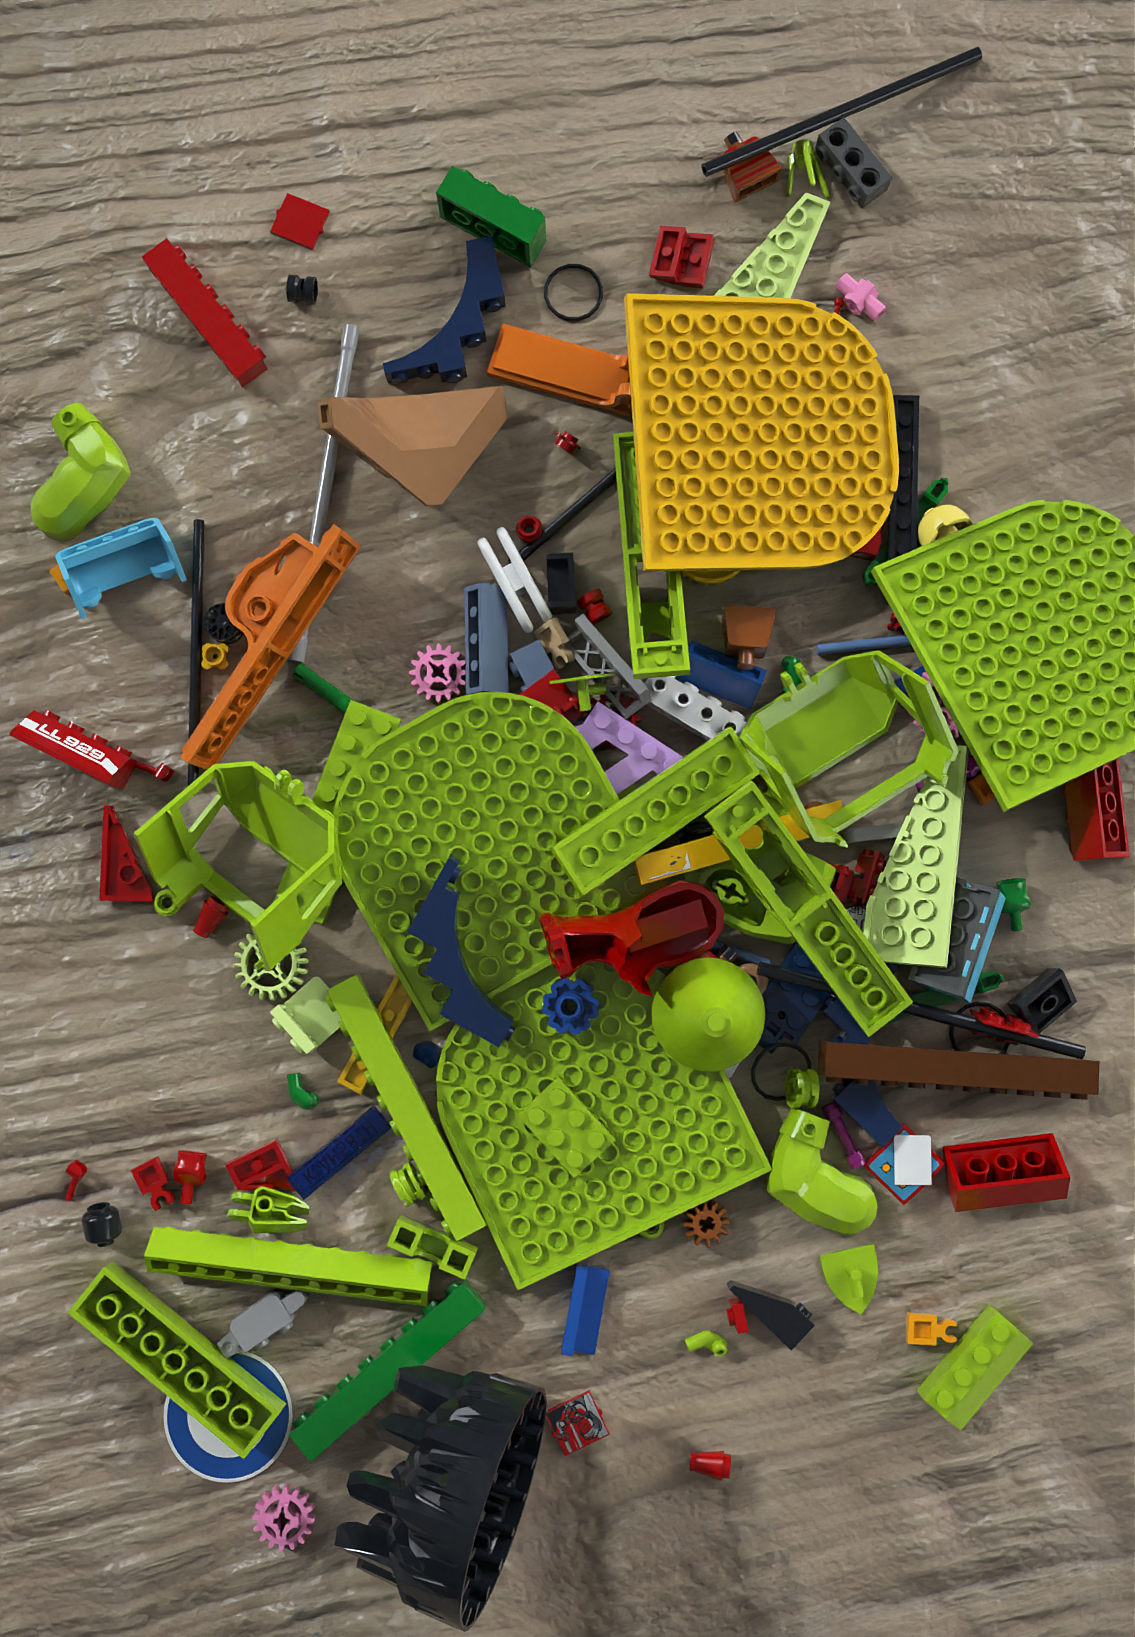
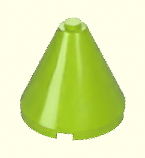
[652,958,765,1071]

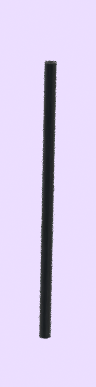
[508,467,617,564]
[187,519,204,786]

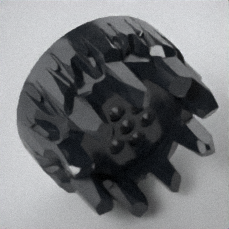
[334,1365,547,1632]

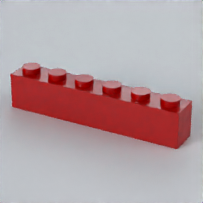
[142,238,267,388]

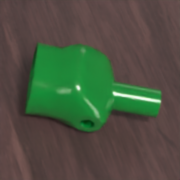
[997,878,1031,931]

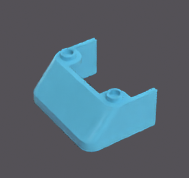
[55,518,187,619]

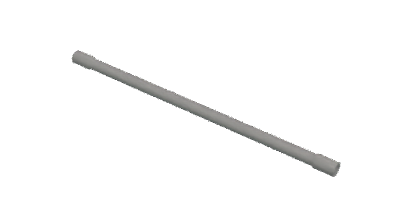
[288,324,360,664]

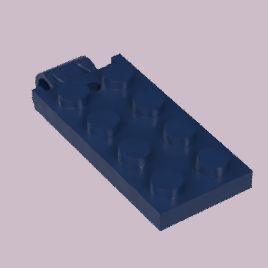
[757,942,829,1054]

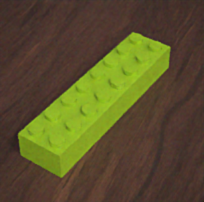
[67,1261,286,1459]

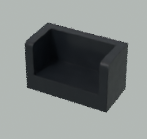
[546,553,576,615]

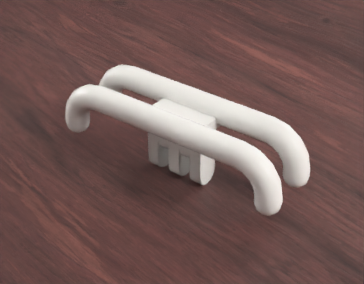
[477,527,553,633]

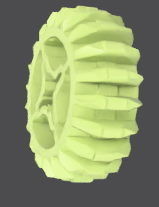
[233,934,309,1001]

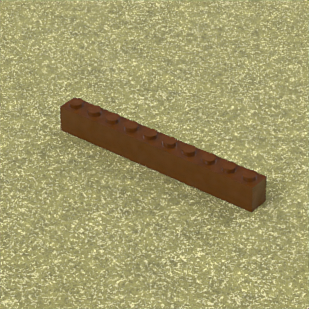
[817,1041,1100,1100]

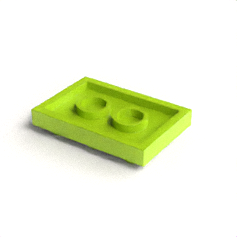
[517,1076,616,1178]

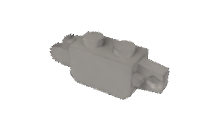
[217,1289,309,1358]

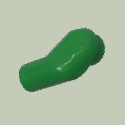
[781,656,802,693]
[287,1073,318,1110]

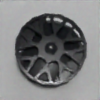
[203,603,244,645]

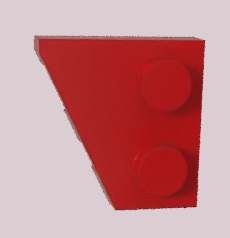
[225,1139,298,1191]

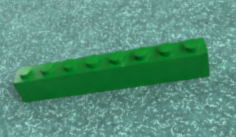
[289,1279,487,1462]

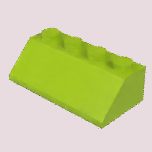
[916,1304,1033,1430]

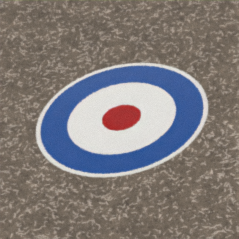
[163,1351,293,1483]

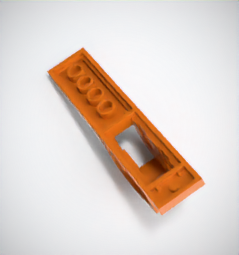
[487,323,632,418]
[180,524,361,770]

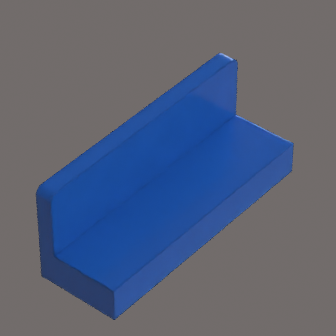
[676,640,767,709]
[561,1263,609,1356]

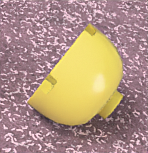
[917,505,973,547]

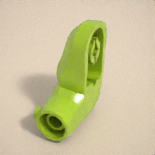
[31,403,131,541]

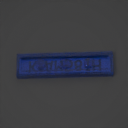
[286,1105,392,1200]

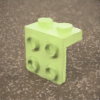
[270,977,341,1054]

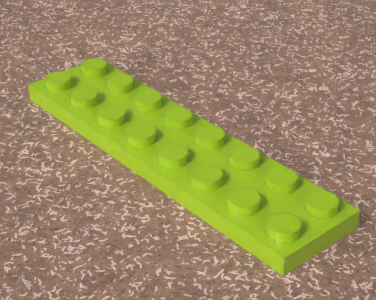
[273,700,403,924]
[550,726,760,896]

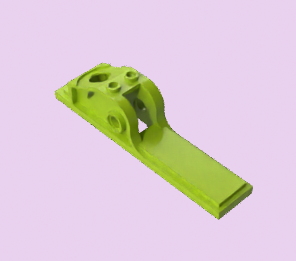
[613,432,690,679]
[704,780,913,1037]

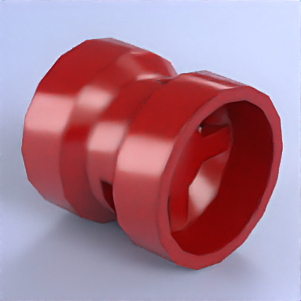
[577,588,613,625]

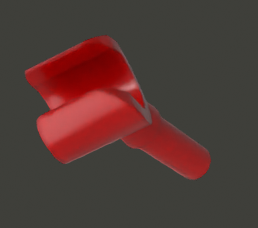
[135,761,175,782]
[65,1160,87,1201]

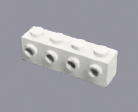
[645,676,747,742]

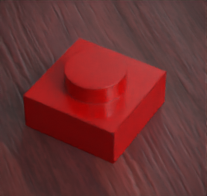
[726,1298,749,1334]

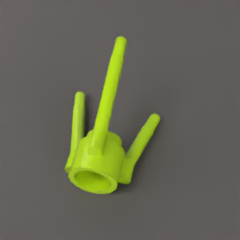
[786,139,830,198]

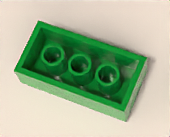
[436,166,546,268]

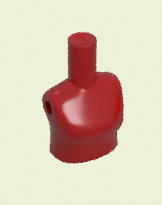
[173,1150,207,1204]

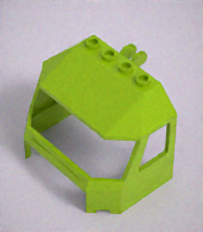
[739,650,959,848]
[134,761,342,971]

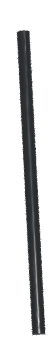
[701,47,982,177]
[757,961,1086,1059]

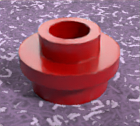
[516,516,543,543]

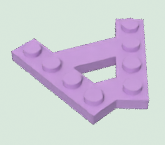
[575,702,683,794]

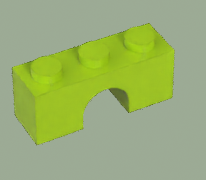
[387,1214,478,1280]

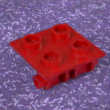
[519,669,587,723]
[969,1007,1039,1046]

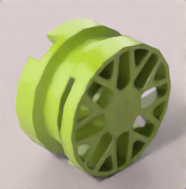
[785,1068,820,1108]
[389,1161,427,1207]

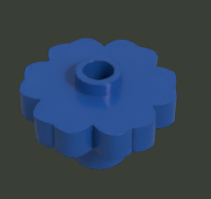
[542,978,599,1035]

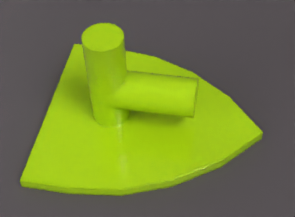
[549,673,616,711]
[819,1244,878,1315]

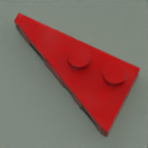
[99,805,155,902]

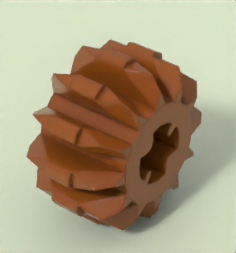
[682,1200,730,1248]

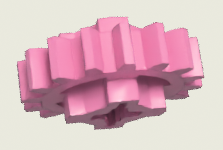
[409,644,466,704]
[252,1483,316,1552]

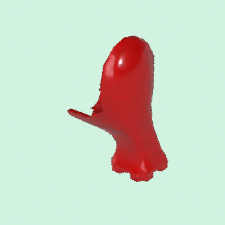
[539,880,724,996]

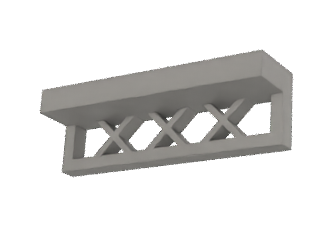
[565,614,652,719]

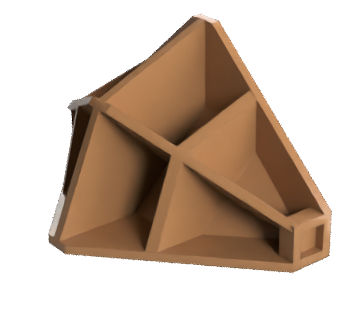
[317,386,507,506]

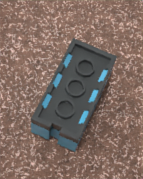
[908,877,1006,1003]

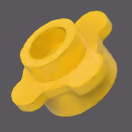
[201,643,229,670]

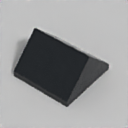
[1007,968,1077,1034]

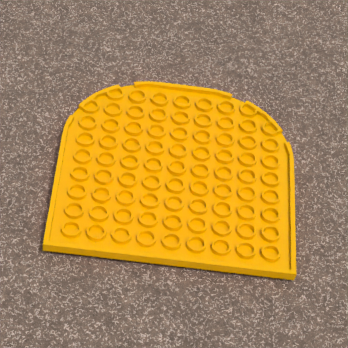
[624,293,899,572]

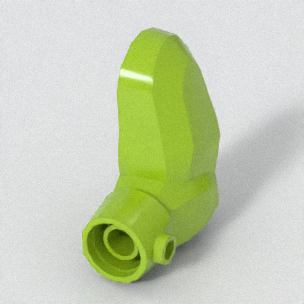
[698,852,836,944]
[765,1108,878,1235]

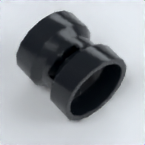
[286,274,318,304]

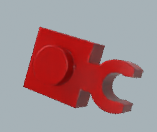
[131,1156,175,1211]

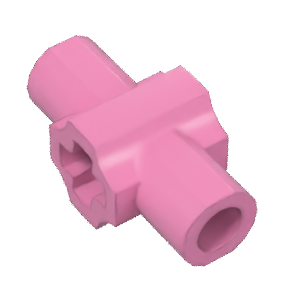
[835,273,886,321]

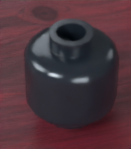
[82,1202,122,1247]

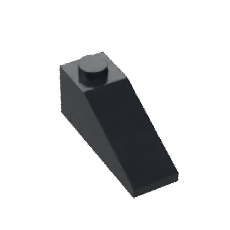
[727,1280,815,1351]

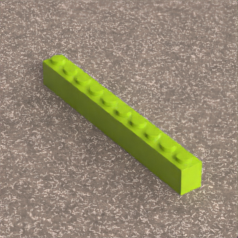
[325,974,487,1242]
[144,1227,432,1306]

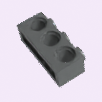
[815,117,892,208]

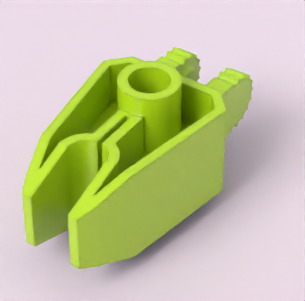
[227,1186,309,1233]

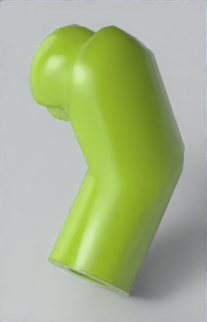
[685,1330,728,1357]

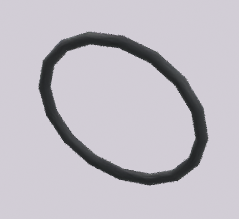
[544,264,603,321]
[949,1001,1010,1054]
[751,1042,811,1101]

